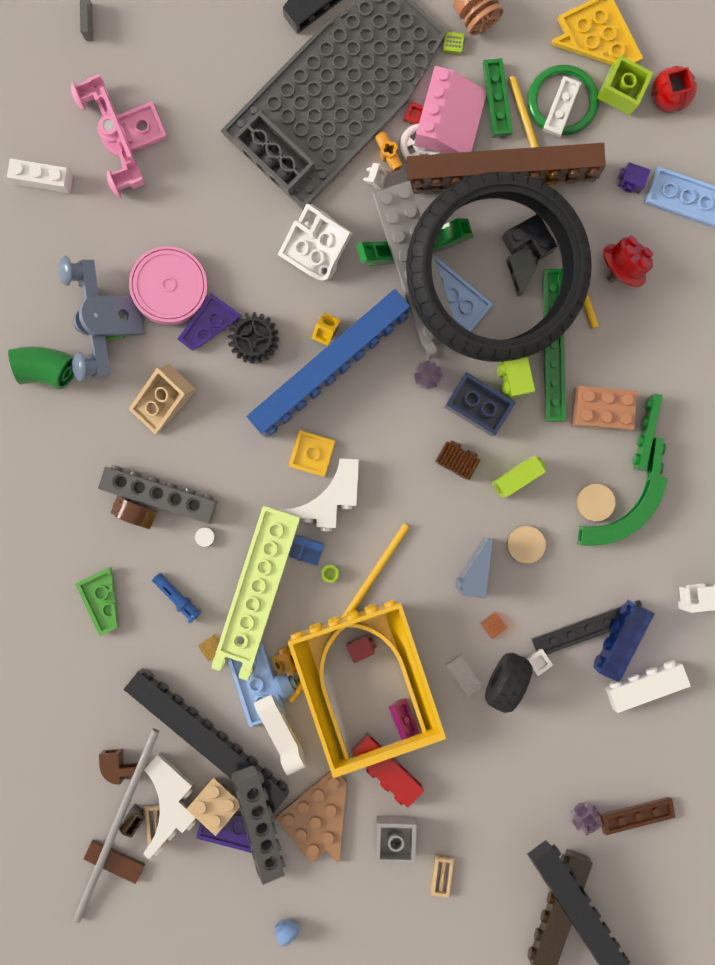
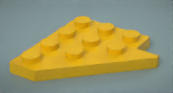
[551,0,643,66]

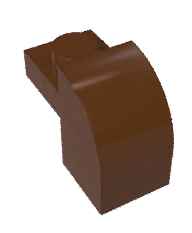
[111,495,157,529]
[99,749,138,785]

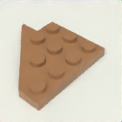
[275,770,347,863]

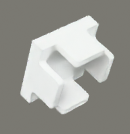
[678,583,715,613]

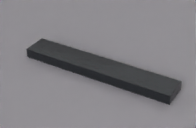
[531,600,647,655]

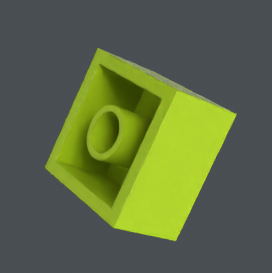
[597,55,653,116]
[496,356,535,399]

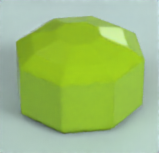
[321,564,339,583]

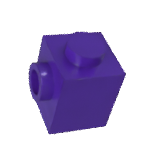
[617,162,651,194]

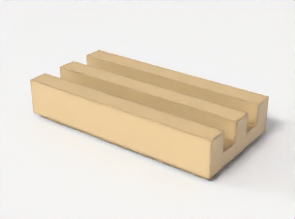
[144,804,169,845]
[430,855,455,898]

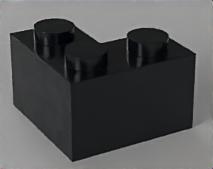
[502,214,558,261]

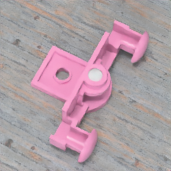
[71,74,168,197]

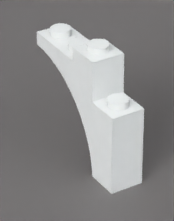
[279,458,359,531]
[143,753,197,859]

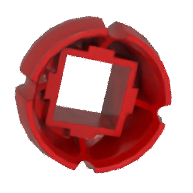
[651,65,697,113]

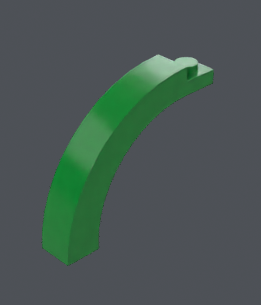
[356,218,473,266]

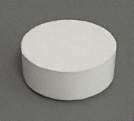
[195,527,215,547]

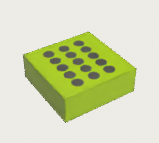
[443,31,464,55]

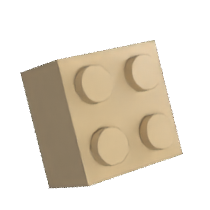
[187,778,240,836]

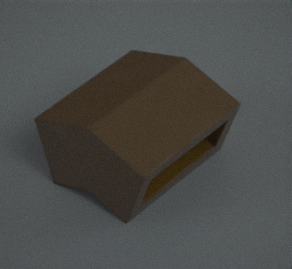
[119,804,145,838]

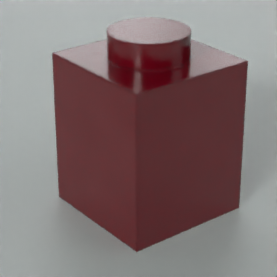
[346,634,377,663]

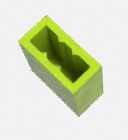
[491,455,546,498]

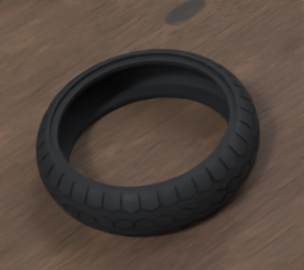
[406,172,592,362]

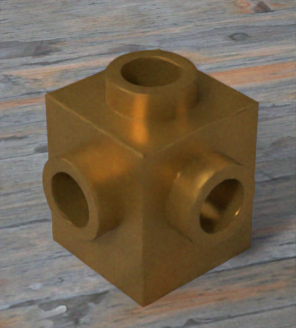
[271,646,297,676]

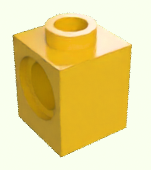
[311,312,341,346]

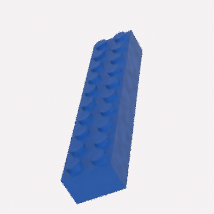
[246,289,410,437]

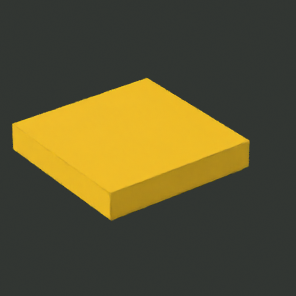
[289,430,336,477]

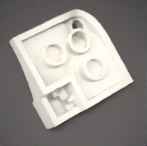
[278,204,352,281]

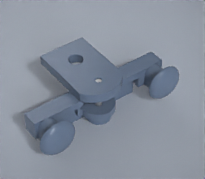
[58,256,144,382]

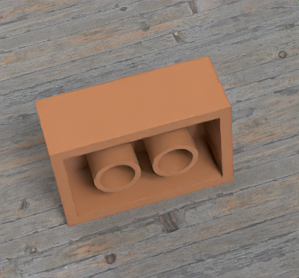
[571,386,637,431]

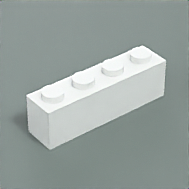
[605,660,691,713]

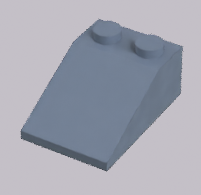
[456,538,493,598]

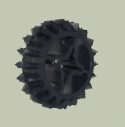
[228,312,280,364]

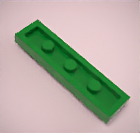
[482,58,513,137]
[632,394,663,471]

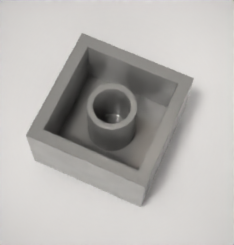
[376,816,416,864]

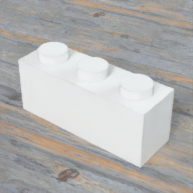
[7,159,73,194]

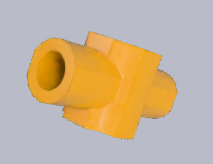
[375,132,403,172]

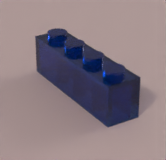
[593,599,655,682]

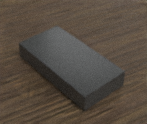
[80,0,93,41]

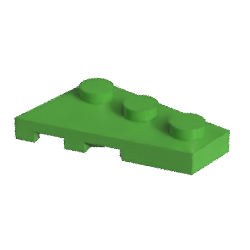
[75,567,119,636]

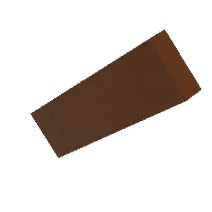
[600,797,675,835]

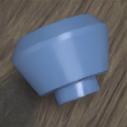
[274,674,298,700]
[275,919,300,946]

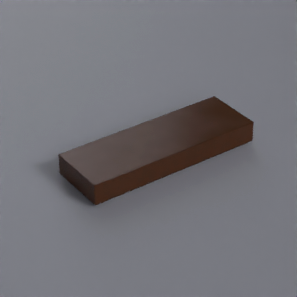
[84,839,145,884]

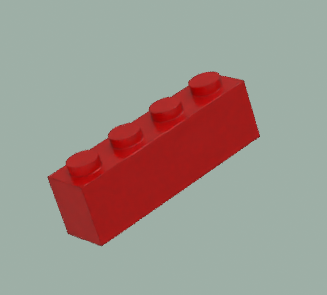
[352,732,424,808]

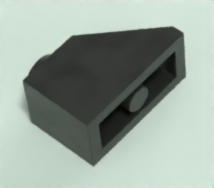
[506,249,538,296]

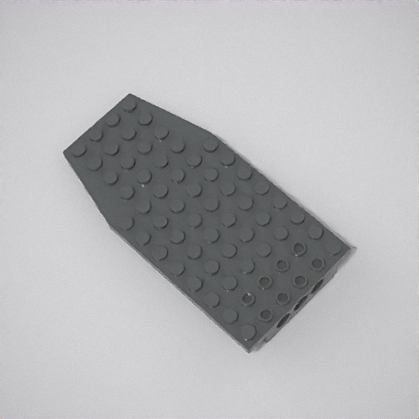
[221,0,446,210]

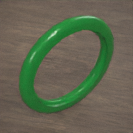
[528,65,599,135]

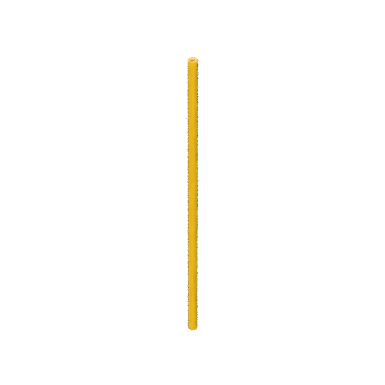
[508,76,599,329]

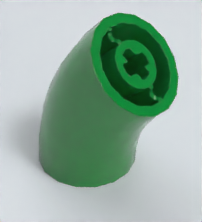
[8,346,74,390]

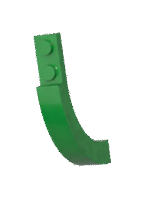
[577,438,667,546]

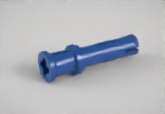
[152,573,202,624]

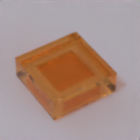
[480,612,508,639]

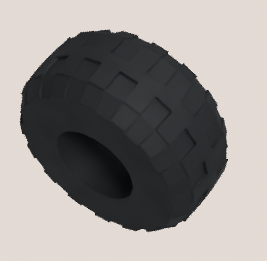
[485,652,533,713]

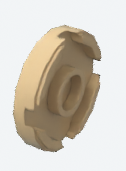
[576,483,616,522]
[507,526,546,564]

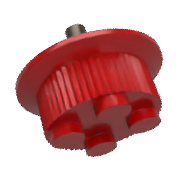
[603,235,653,287]

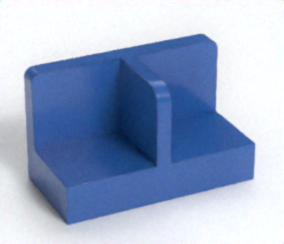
[289,535,324,565]

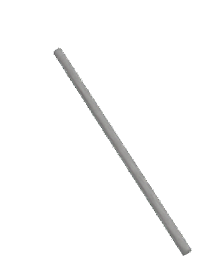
[73,729,159,923]

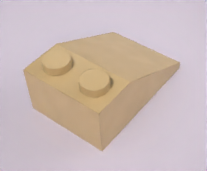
[129,364,196,435]

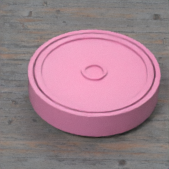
[129,246,208,325]

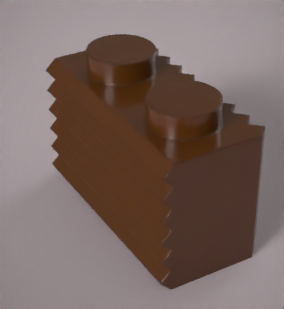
[435,440,480,481]

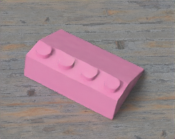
[414,66,487,154]

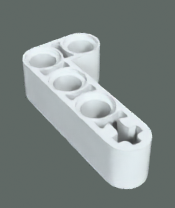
[254,694,306,776]

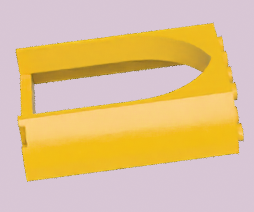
[288,600,446,778]

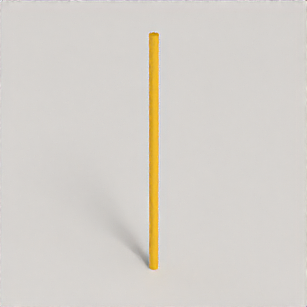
[288,523,410,703]

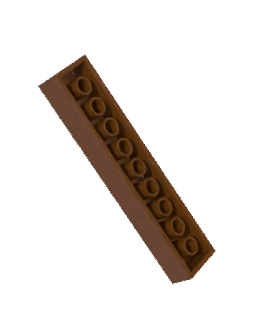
[407,143,606,194]

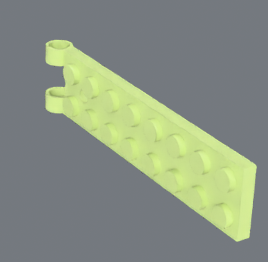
[211,505,301,681]

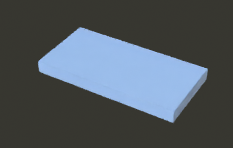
[644,166,715,228]
[434,256,494,332]
[227,641,286,727]

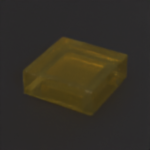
[198,634,220,662]

